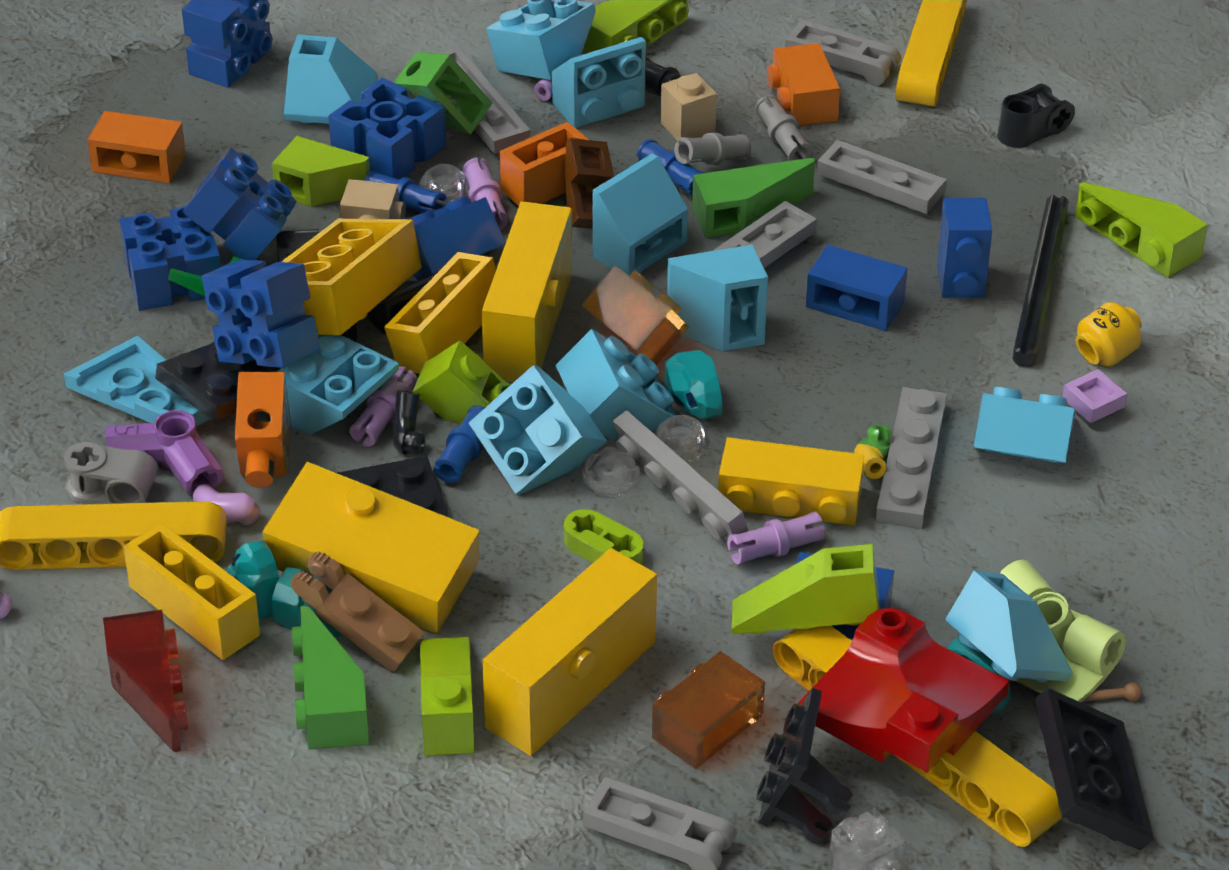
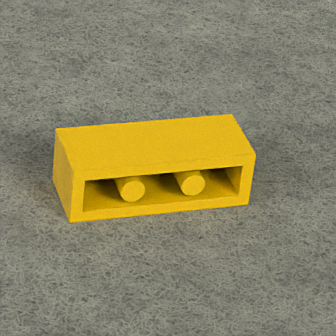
[384,252,496,374]
[718,437,865,526]
[123,522,260,660]

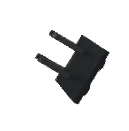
[756,688,853,844]

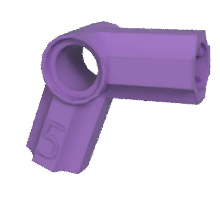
[105,410,224,494]

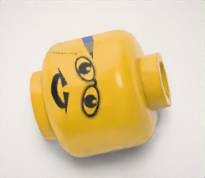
[1075,302,1142,367]

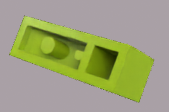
[420,637,474,756]

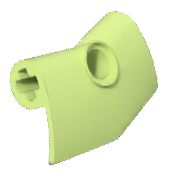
[1000,559,1126,703]

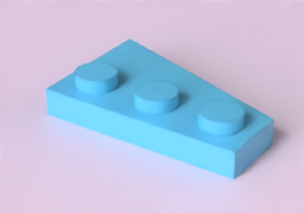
[64,335,211,427]

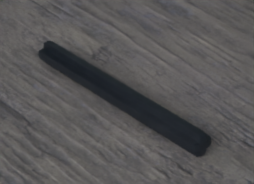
[1012,195,1069,367]

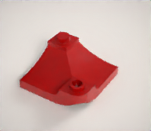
[798,608,1009,773]

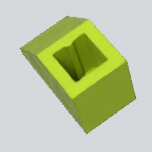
[272,136,370,207]
[413,340,510,423]

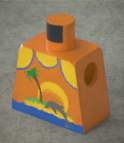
[235,372,292,488]

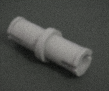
[755,95,813,161]
[674,133,751,165]

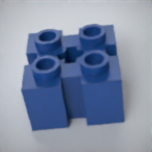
[182,0,273,88]
[328,77,446,179]
[182,147,297,260]
[119,206,221,311]
[202,259,320,368]

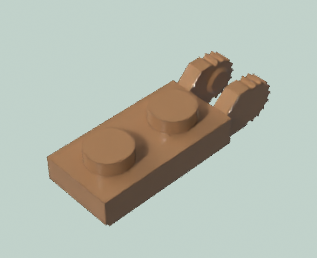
[290,551,425,672]

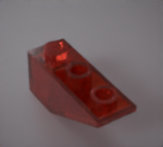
[103,609,188,752]

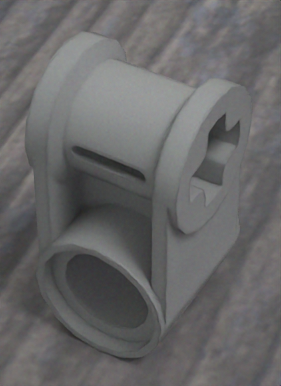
[64,442,158,504]

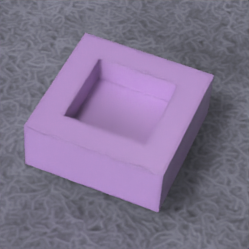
[1062,369,1127,423]

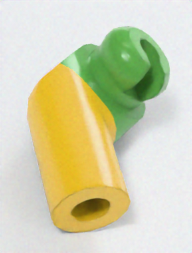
[854,424,892,479]

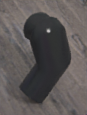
[393,390,426,455]

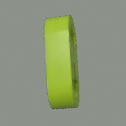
[564,509,644,565]

